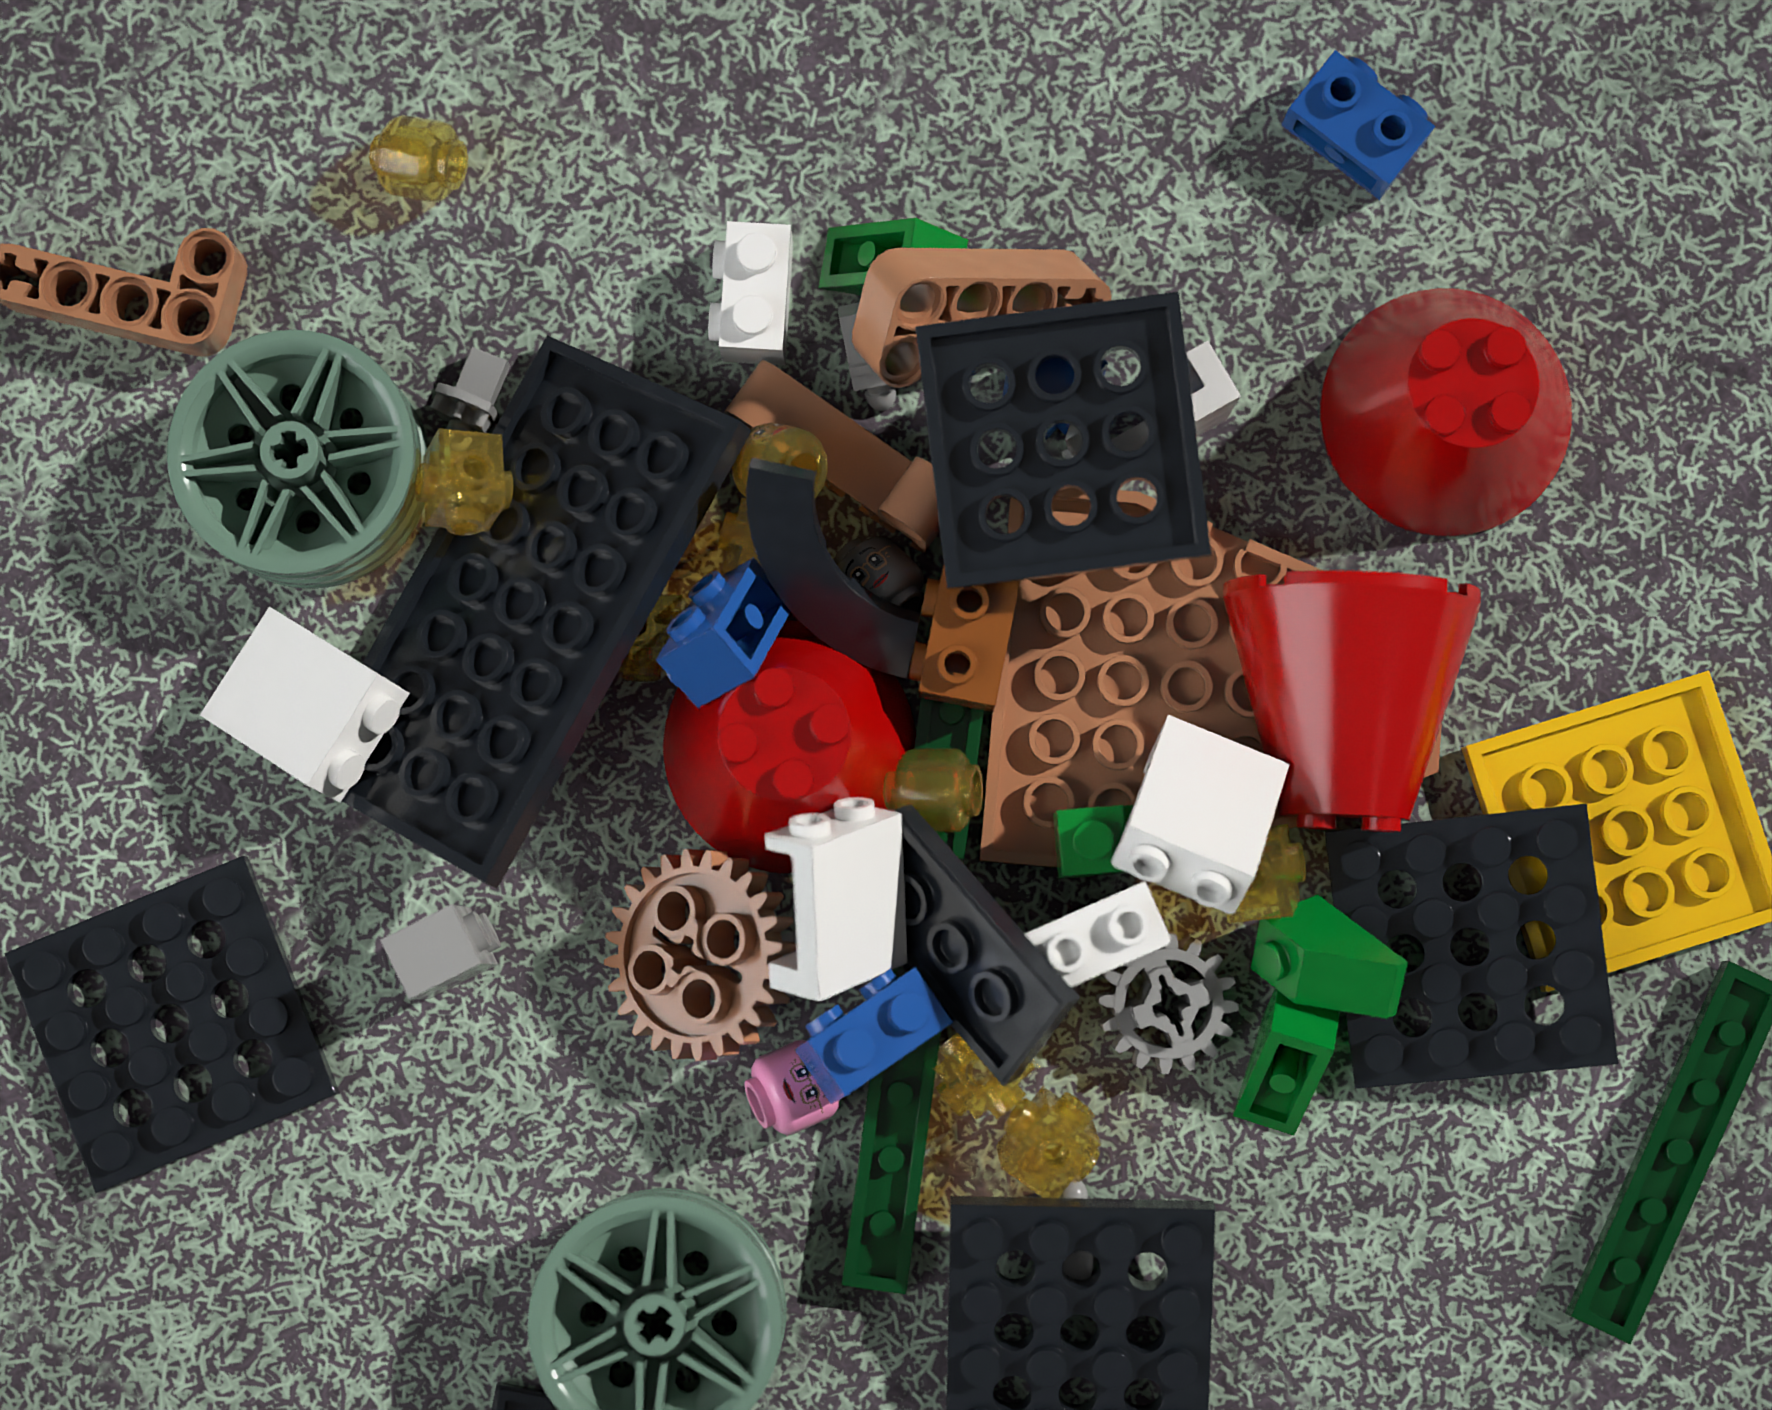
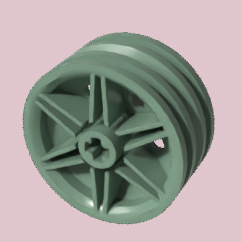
[167,330,432,589]
[528,1188,786,1410]

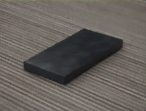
[894,804,1080,1087]

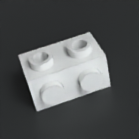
[708,221,793,365]

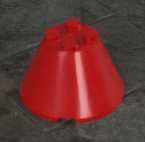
[1320,288,1572,537]
[663,621,916,874]

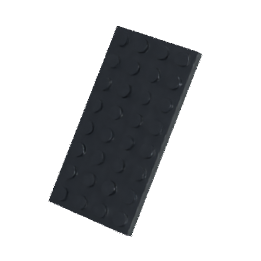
[342,335,752,889]

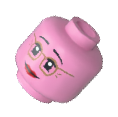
[744,1039,839,1135]

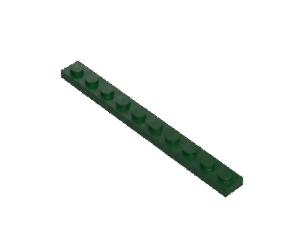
[842,698,984,1294]

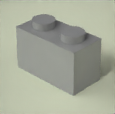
[380,904,501,1000]

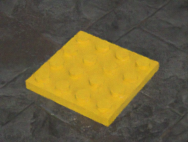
[1461,671,1772,992]

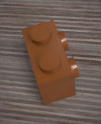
[908,565,1020,712]

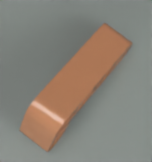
[0,228,247,357]
[852,248,1112,388]
[724,360,940,553]

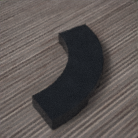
[746,458,921,679]

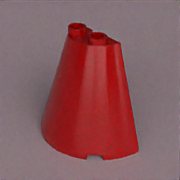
[1223,570,1481,832]

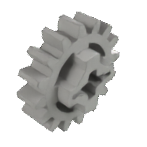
[1095,931,1239,1074]

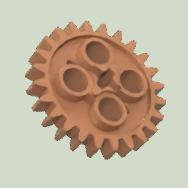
[604,849,797,1061]

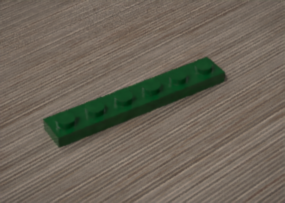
[1565,961,1772,1345]

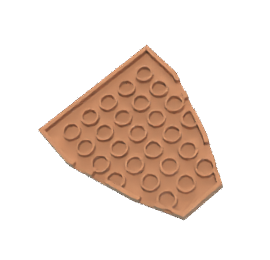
[979,488,1442,868]

